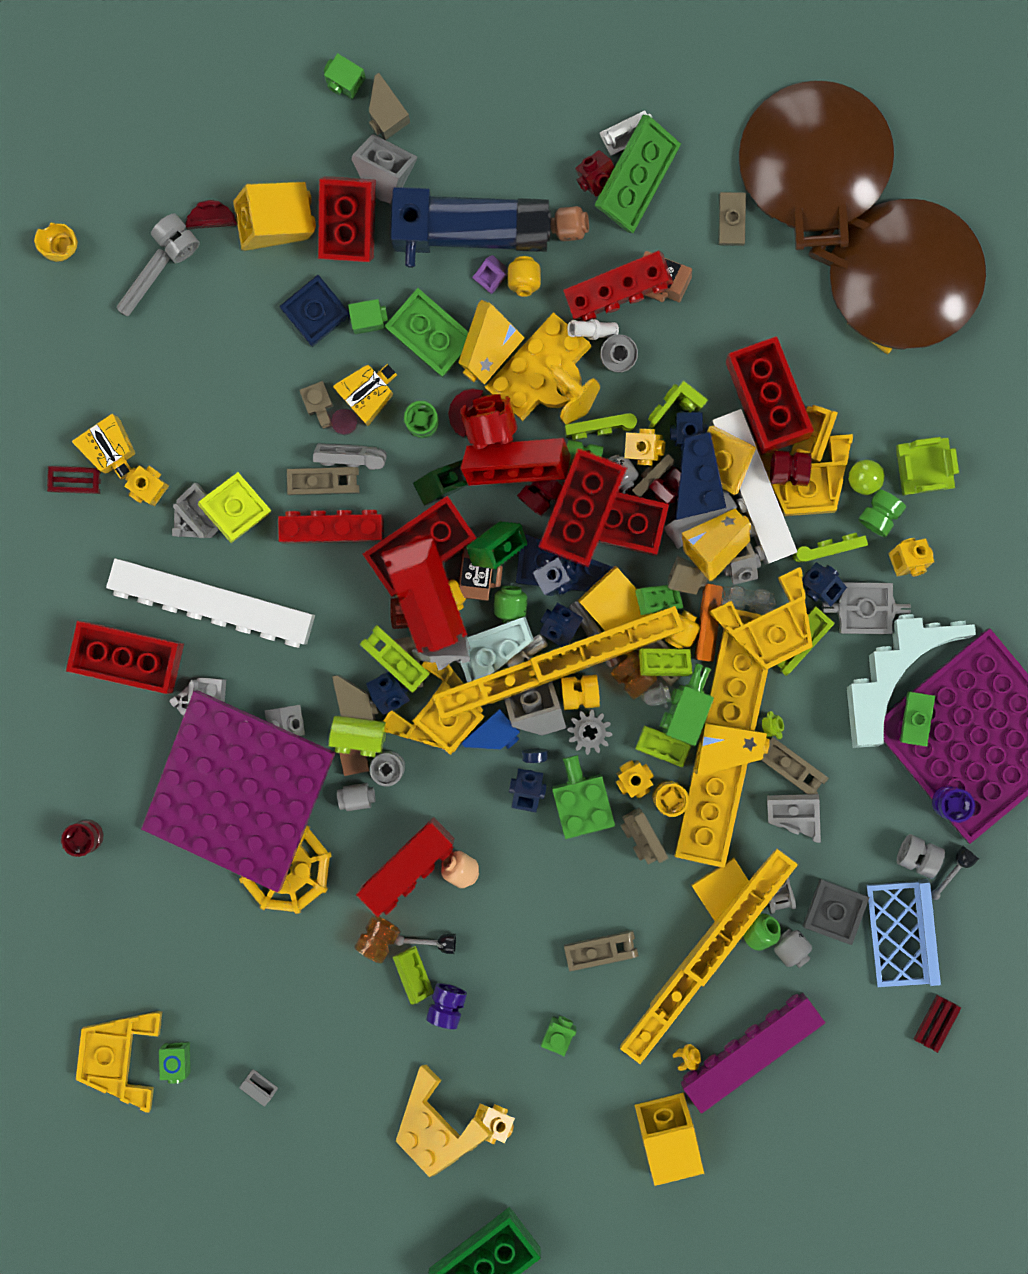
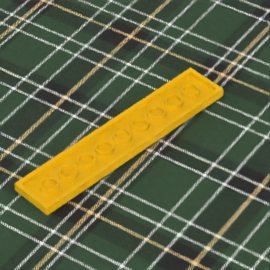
[674,609,768,868]

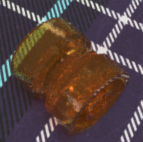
[610,652,658,700]
[354,915,401,963]

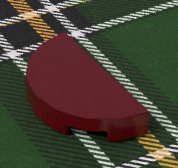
[186,200,237,229]
[448,389,483,438]

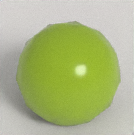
[848,459,885,495]

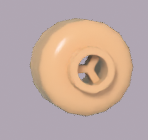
[441,851,479,888]

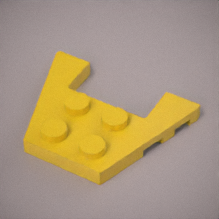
[755,434,853,516]
[709,567,813,670]
[383,661,483,752]
[76,1011,162,1113]
[396,1065,494,1177]

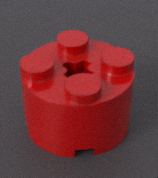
[460,394,517,449]

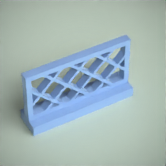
[867,879,941,987]

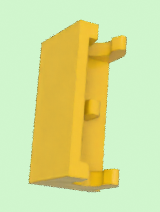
[790,405,838,463]

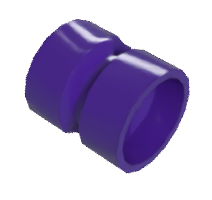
[932,786,975,823]
[426,983,467,1029]

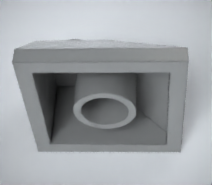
[352,134,417,204]
[504,681,566,735]

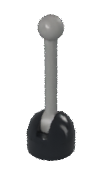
[931,846,979,900]
[394,933,456,954]

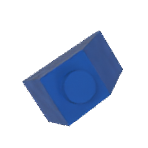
[461,709,520,749]

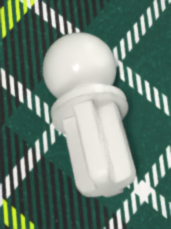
[506,635,548,667]

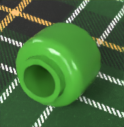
[493,585,528,624]
[743,913,781,951]

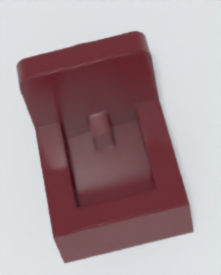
[649,467,681,504]

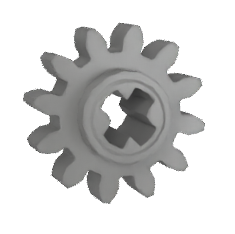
[567,709,612,755]

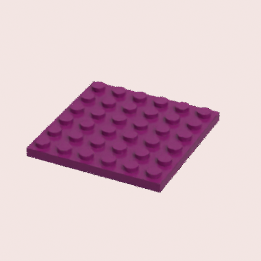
[884,628,1028,844]
[141,690,336,893]

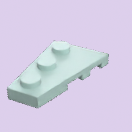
[460,617,534,682]

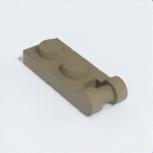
[287,467,360,495]
[761,737,829,795]
[564,930,639,972]

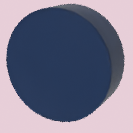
[522,748,548,763]

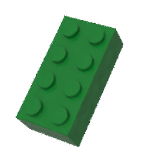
[428,1207,541,1274]

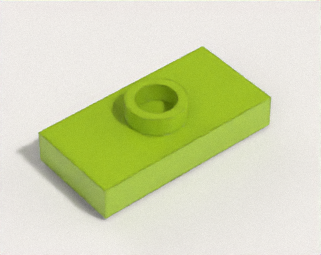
[639,648,692,676]
[635,725,692,768]
[393,946,434,1005]

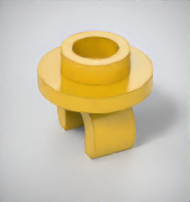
[673,1044,701,1071]

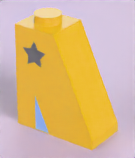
[458,300,524,384]
[682,508,751,581]
[694,723,770,776]

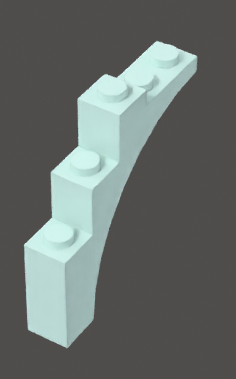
[847,614,976,748]

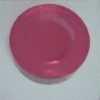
[331,409,358,435]

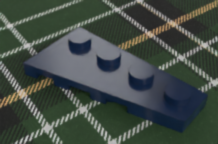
[516,533,620,592]

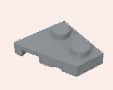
[767,794,821,843]

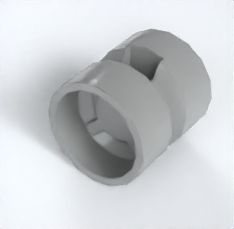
[151,213,200,263]
[370,751,405,786]
[896,834,945,879]

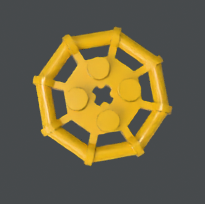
[239,825,332,914]

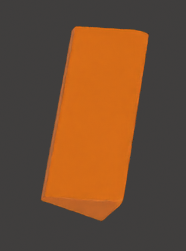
[695,584,723,662]

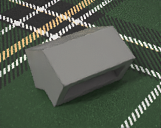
[239,1069,278,1107]

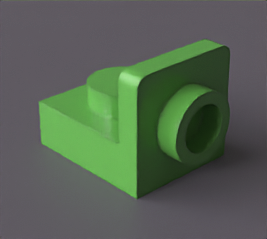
[541,1016,577,1057]

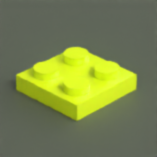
[198,472,271,543]

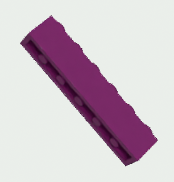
[681,993,825,1114]

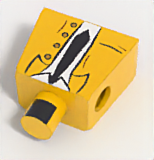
[333,364,397,426]
[72,414,135,480]

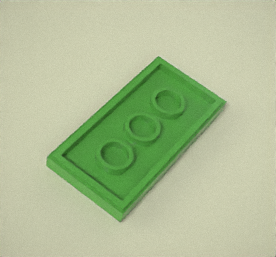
[594,115,681,233]

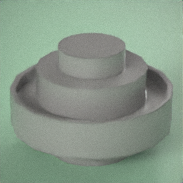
[600,334,638,373]

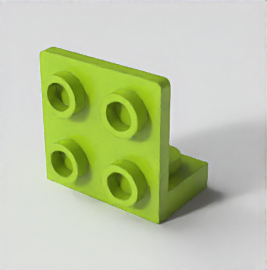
[647,381,708,429]

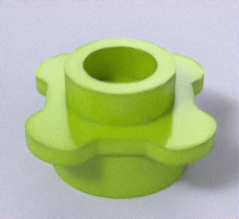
[762,711,784,740]

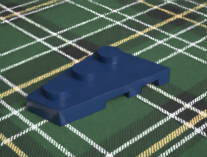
[675,432,726,520]

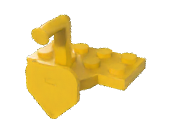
[485,312,600,425]

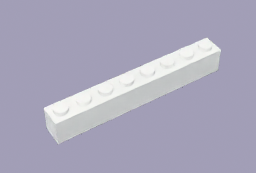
[106,558,315,648]

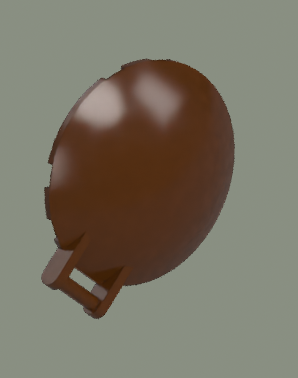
[739,81,894,250]
[809,199,986,350]

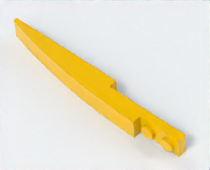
[433,606,684,721]
[620,848,798,1064]

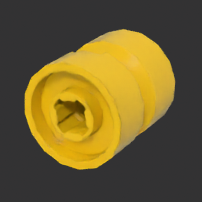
[561,674,600,710]
[652,780,689,817]

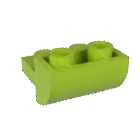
[329,716,386,757]

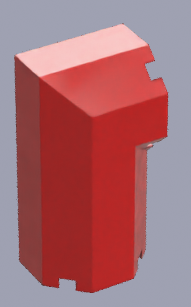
[381,535,467,653]

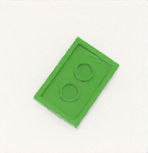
[384,288,468,378]

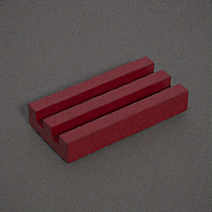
[47,466,101,494]
[913,995,961,1053]

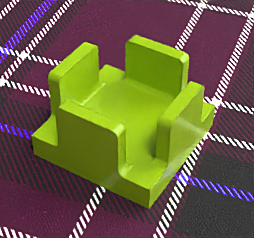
[896,437,959,496]

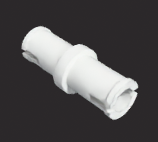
[567,319,619,340]

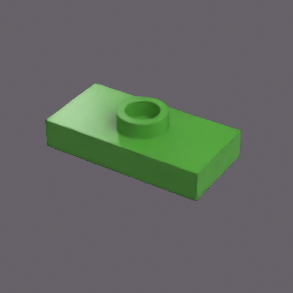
[635,585,683,615]
[900,692,935,747]

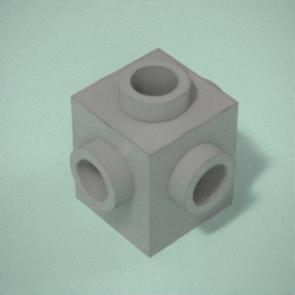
[723,542,761,585]
[265,705,305,736]

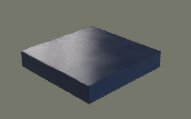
[279,275,350,347]

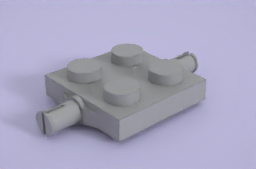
[822,582,911,634]

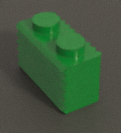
[466,521,527,570]

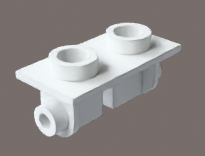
[599,110,652,156]

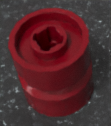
[770,450,812,486]
[516,480,563,517]
[61,820,104,857]

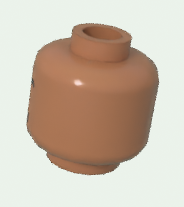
[551,206,589,241]

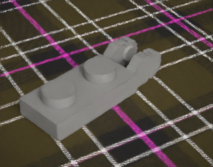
[313,443,387,470]

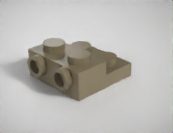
[621,807,668,865]

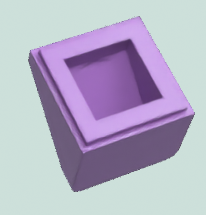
[472,255,508,294]

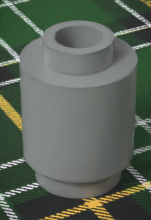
[337,783,376,811]

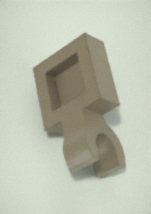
[299,381,333,429]

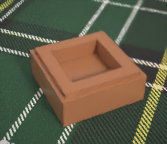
[339,749,370,776]

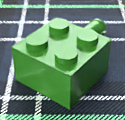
[660,663,714,746]
[552,755,615,839]

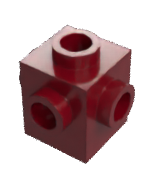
[575,150,615,197]

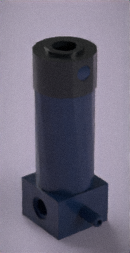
[391,187,551,268]

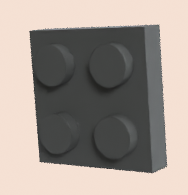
[802,879,870,945]

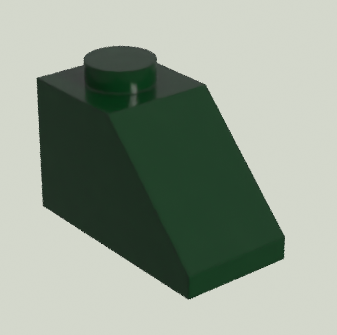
[413,459,468,506]

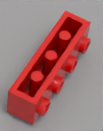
[563,251,673,321]
[461,438,571,486]
[278,510,384,544]

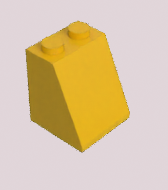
[233,182,316,251]
[634,1093,704,1186]

